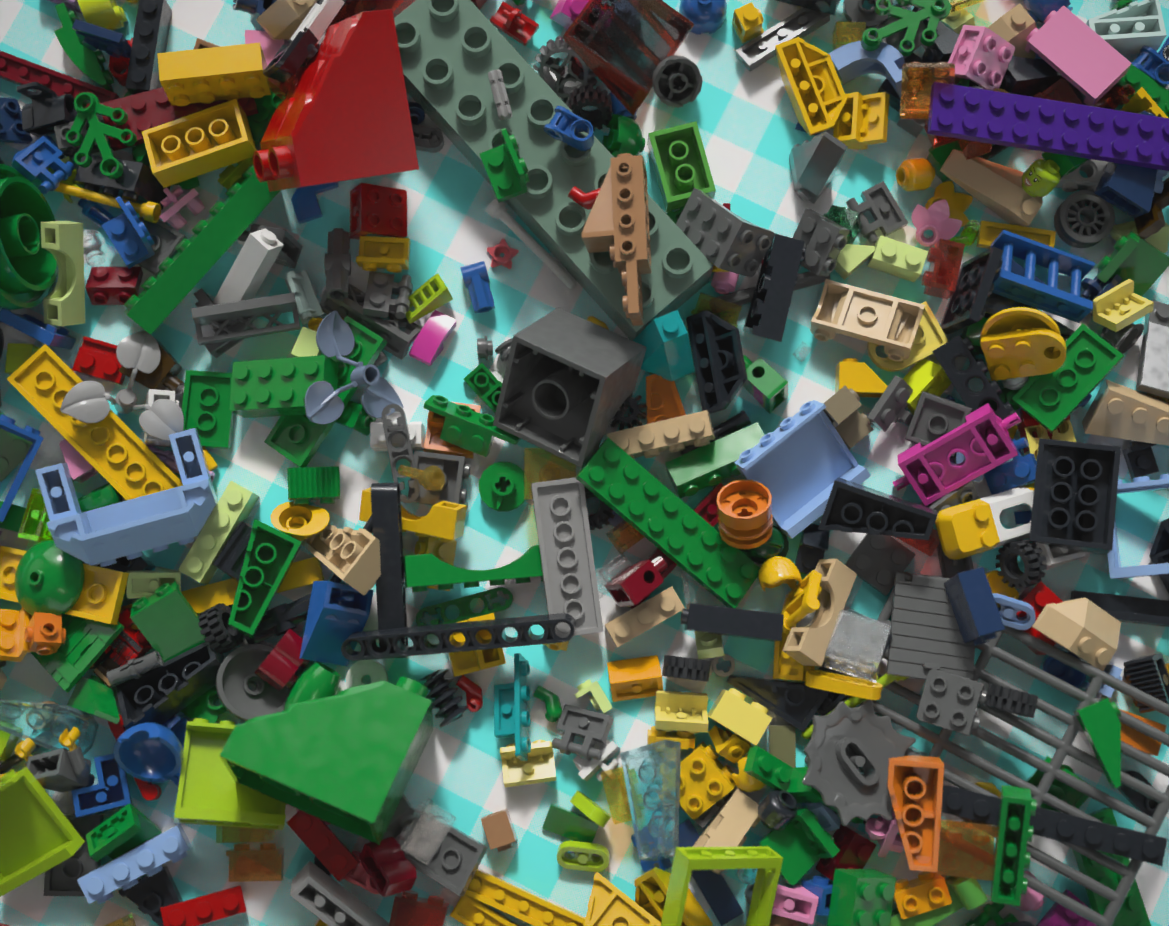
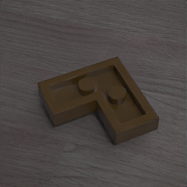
[1134,177,1169,240]

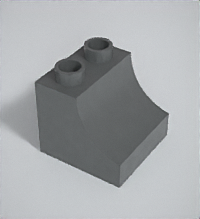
[493,307,647,468]

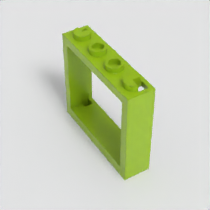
[661,846,783,926]

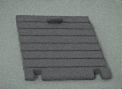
[886,571,975,680]

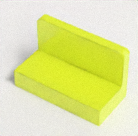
[903,359,952,415]

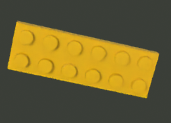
[0,545,129,625]

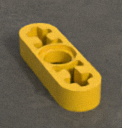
[804,669,882,700]

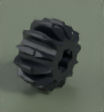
[610,393,647,431]

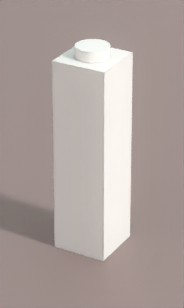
[213,228,284,304]

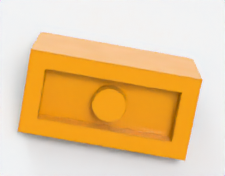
[607,655,663,702]

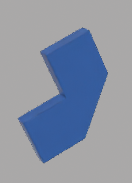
[291,182,339,224]

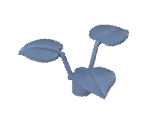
[305,311,404,424]

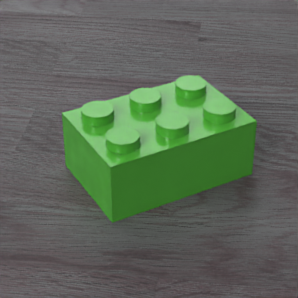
[647,121,716,212]

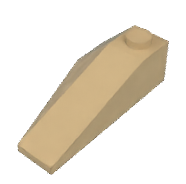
[940,149,1043,227]

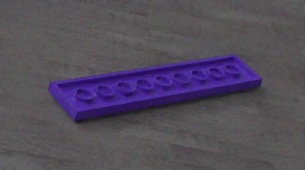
[927,82,1169,171]

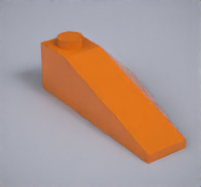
[887,755,944,872]

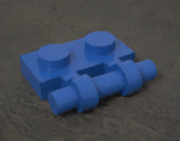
[11,136,75,194]
[984,437,1037,495]

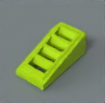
[406,274,453,324]

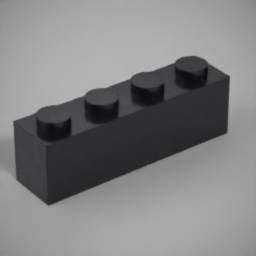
[125,0,172,95]

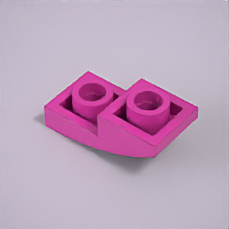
[409,310,457,366]

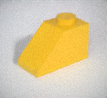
[835,358,888,398]

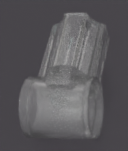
[595,553,632,600]

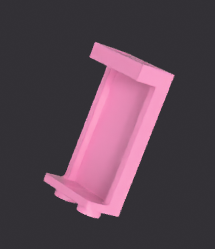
[1025,6,1132,106]

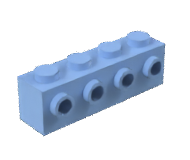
[77,823,192,904]

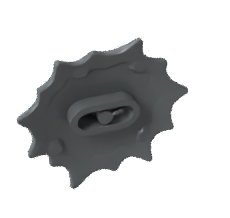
[802,699,916,826]

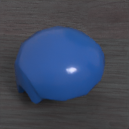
[1042,651,1086,689]

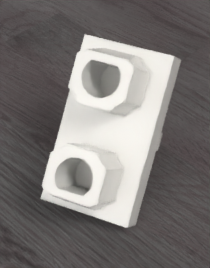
[573,739,620,782]

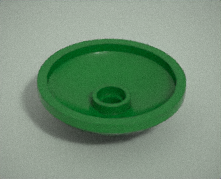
[14,540,84,616]

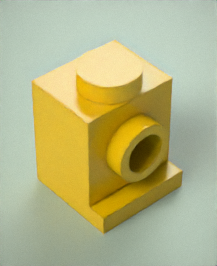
[732,2,764,43]

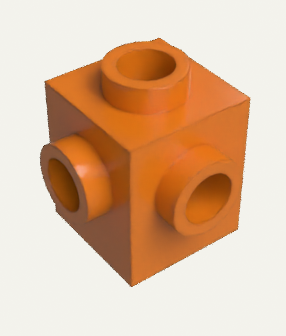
[24,612,66,655]

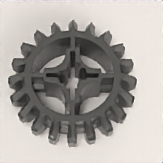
[533,35,600,103]

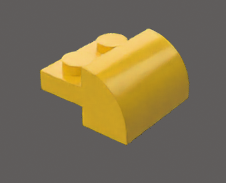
[833,92,890,150]
[448,613,506,677]

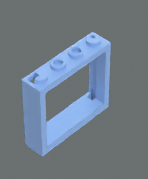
[1107,474,1169,579]

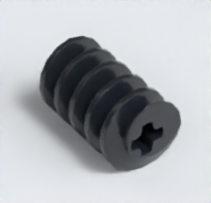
[418,668,468,728]

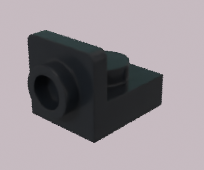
[1122,441,1159,479]

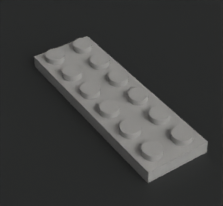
[530,477,604,636]

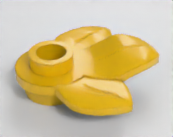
[925,181,973,227]

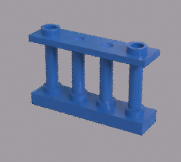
[991,230,1095,323]

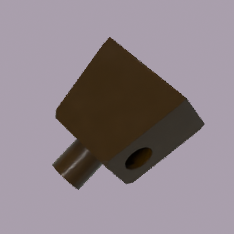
[118,337,185,394]

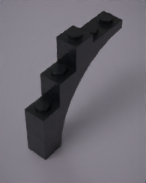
[912,6,1063,97]

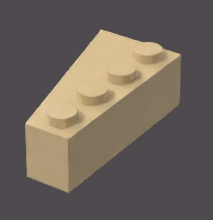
[1081,379,1169,446]

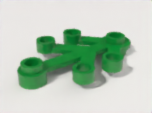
[861,0,951,56]
[65,92,137,179]

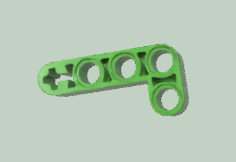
[890,870,988,926]

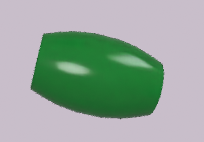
[284,661,341,711]

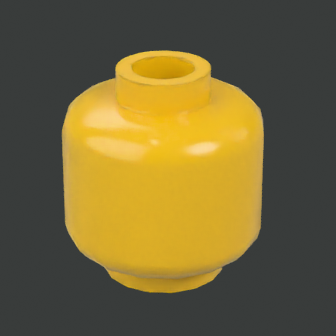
[896,158,935,192]

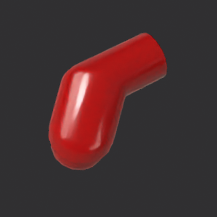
[568,186,601,210]
[455,675,483,712]

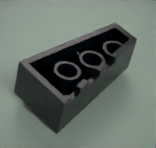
[743,233,806,342]
[818,477,939,540]
[115,642,225,730]

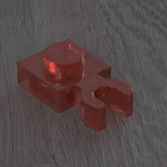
[1093,84,1136,110]

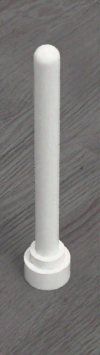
[485,198,576,289]

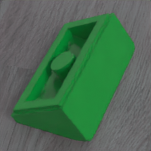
[542,803,599,843]

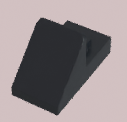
[795,523,830,575]

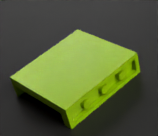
[174,718,286,830]
[0,767,85,897]

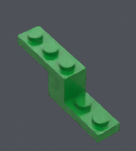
[744,746,863,824]

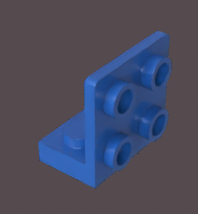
[101,196,155,269]

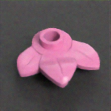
[911,199,962,247]

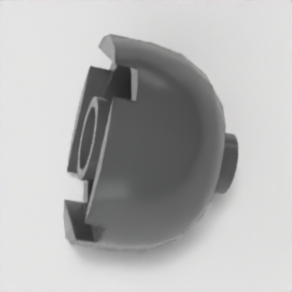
[652,55,703,108]

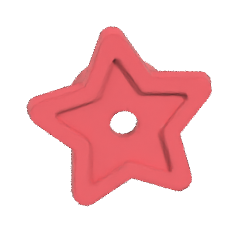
[487,238,519,269]

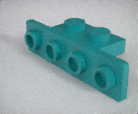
[494,653,531,761]

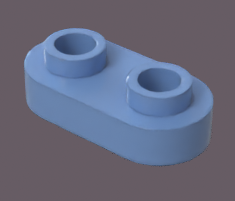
[993,593,1036,630]

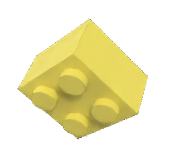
[708,688,772,746]

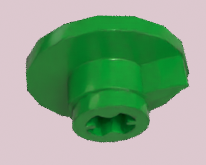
[479,462,529,512]

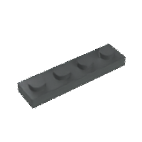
[735,8,830,71]

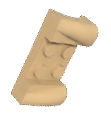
[810,279,925,361]

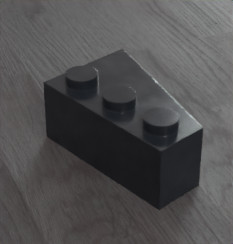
[74,154,171,210]

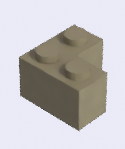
[823,386,874,450]

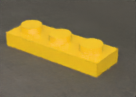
[976,220,1056,249]

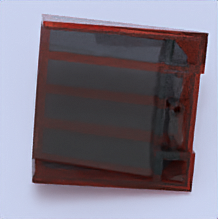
[562,0,694,116]

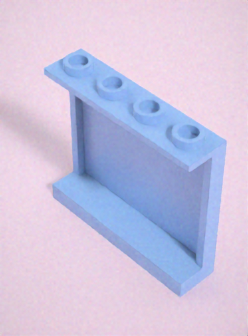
[734,400,871,539]

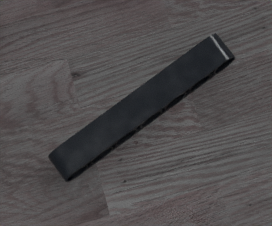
[371,482,408,659]

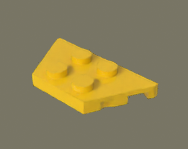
[584,872,661,926]

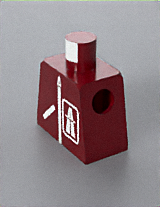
[605,556,668,607]

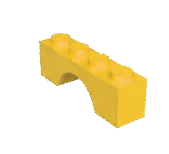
[359,487,467,542]

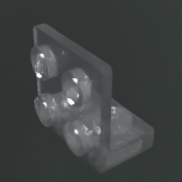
[824,610,891,683]

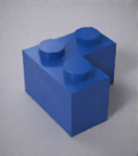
[71,753,133,818]

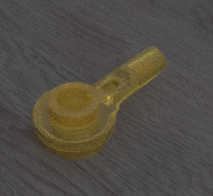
[398,465,445,491]

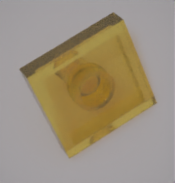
[524,448,576,500]

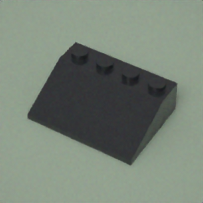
[1029,438,1121,554]

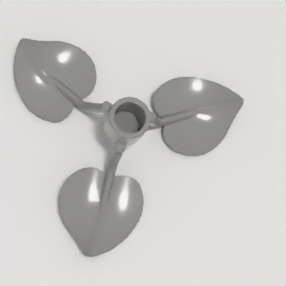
[60,330,184,441]

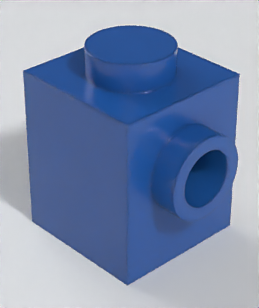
[801,876,833,916]

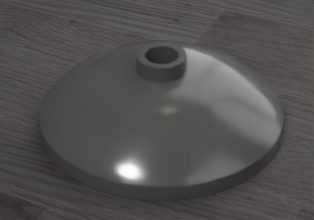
[216,644,295,721]

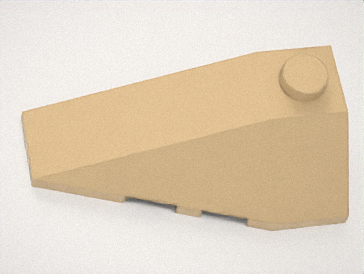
[938,3,1037,85]
[301,525,381,596]

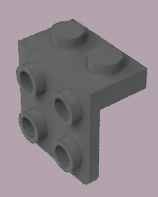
[917,669,987,737]

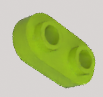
[557,841,610,872]

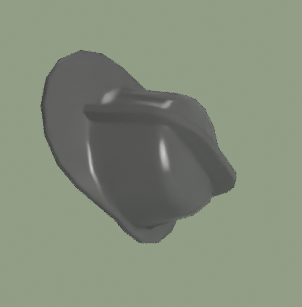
[1101,323,1144,354]

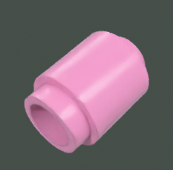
[711,271,739,295]

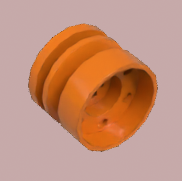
[716,479,773,549]

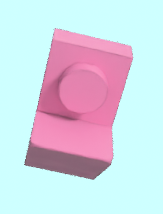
[772,883,819,925]

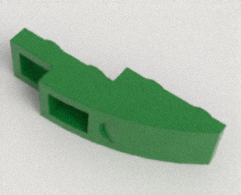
[54,2,115,93]

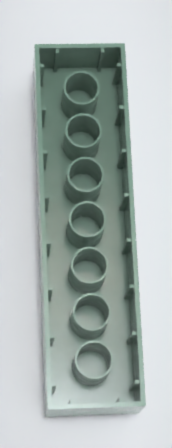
[394,0,714,341]

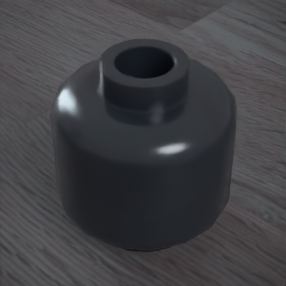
[758,790,798,831]

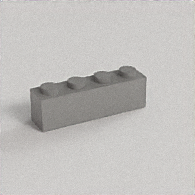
[290,861,390,926]

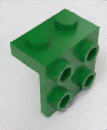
[1096,231,1169,296]
[759,808,840,885]

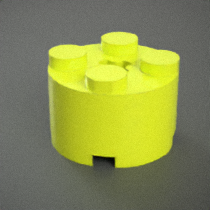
[77,0,128,31]

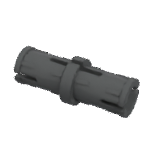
[107,650,163,687]

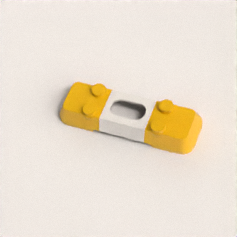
[935,482,1035,560]

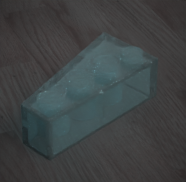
[620,739,681,861]

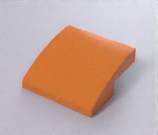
[423,401,481,459]

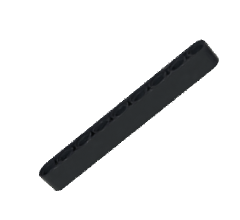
[341,613,576,661]

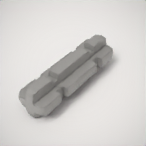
[488,69,512,120]

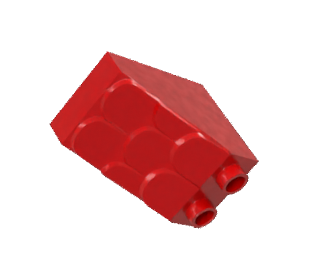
[253,9,419,192]

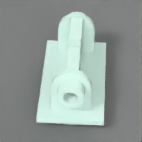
[285,269,324,325]

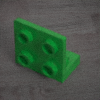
[479,128,530,203]
[86,803,162,862]

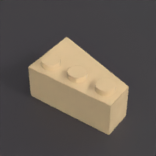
[693,788,760,874]

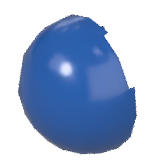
[113,722,183,783]

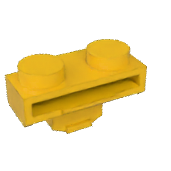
[647,726,695,760]

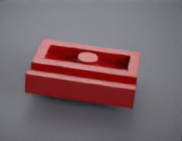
[72,336,125,385]

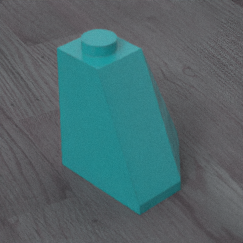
[633,310,695,382]

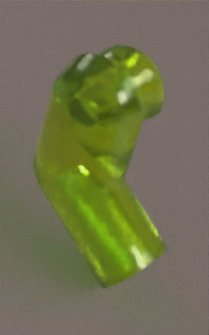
[947,219,980,251]

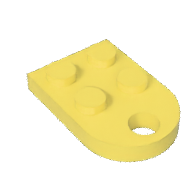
[867,301,949,372]

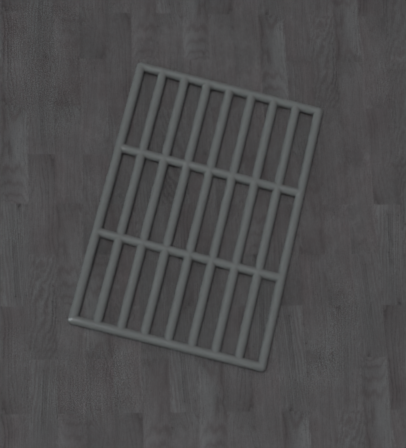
[804,572,1169,926]

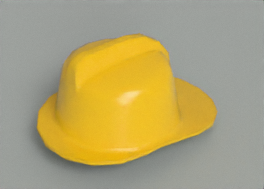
[271,501,330,541]

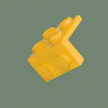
[662,741,735,819]

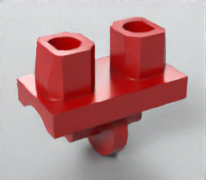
[489,1,539,47]

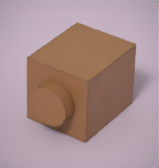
[481,808,517,852]

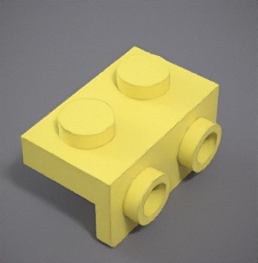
[1093,279,1154,332]
[654,690,709,734]
[500,740,557,788]

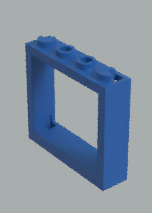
[0,414,44,522]

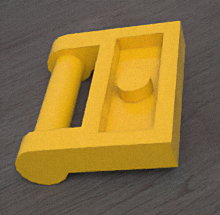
[781,570,822,634]

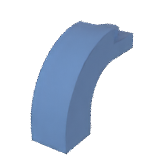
[829,41,910,98]

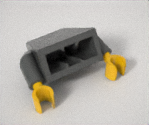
[15,727,95,793]

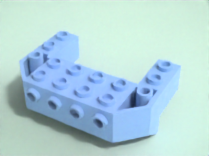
[35,428,218,567]

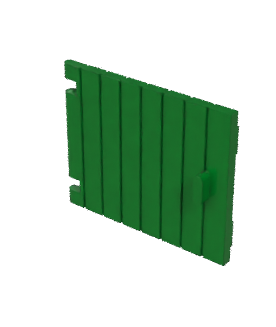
[30,614,125,693]

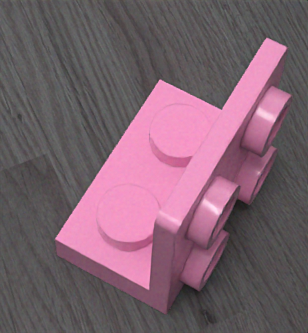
[944,25,1015,91]

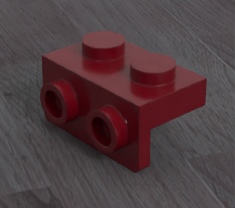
[85,266,143,305]
[815,823,876,881]

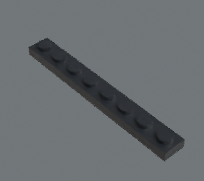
[941,784,1167,866]

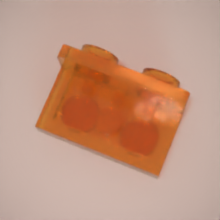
[226,843,284,882]

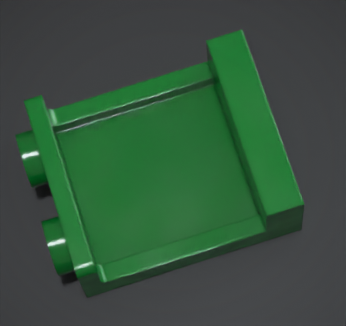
[130,581,206,662]

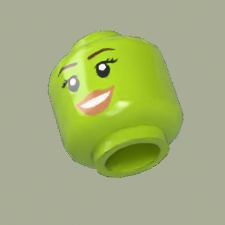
[1022,159,1061,197]

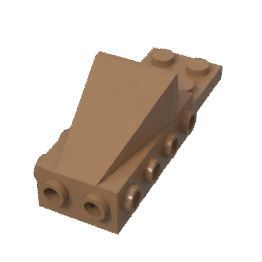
[582,153,652,326]

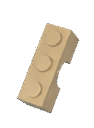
[604,586,685,648]

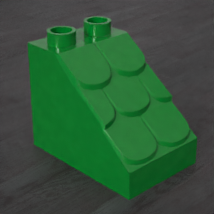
[220,677,434,845]

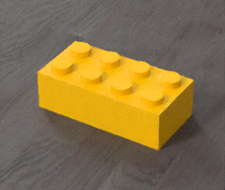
[157,42,271,106]
[142,99,256,188]

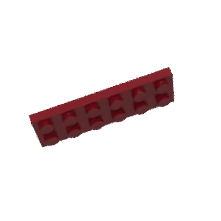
[100,87,259,151]

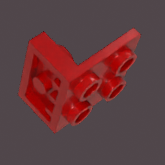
[350,183,407,240]

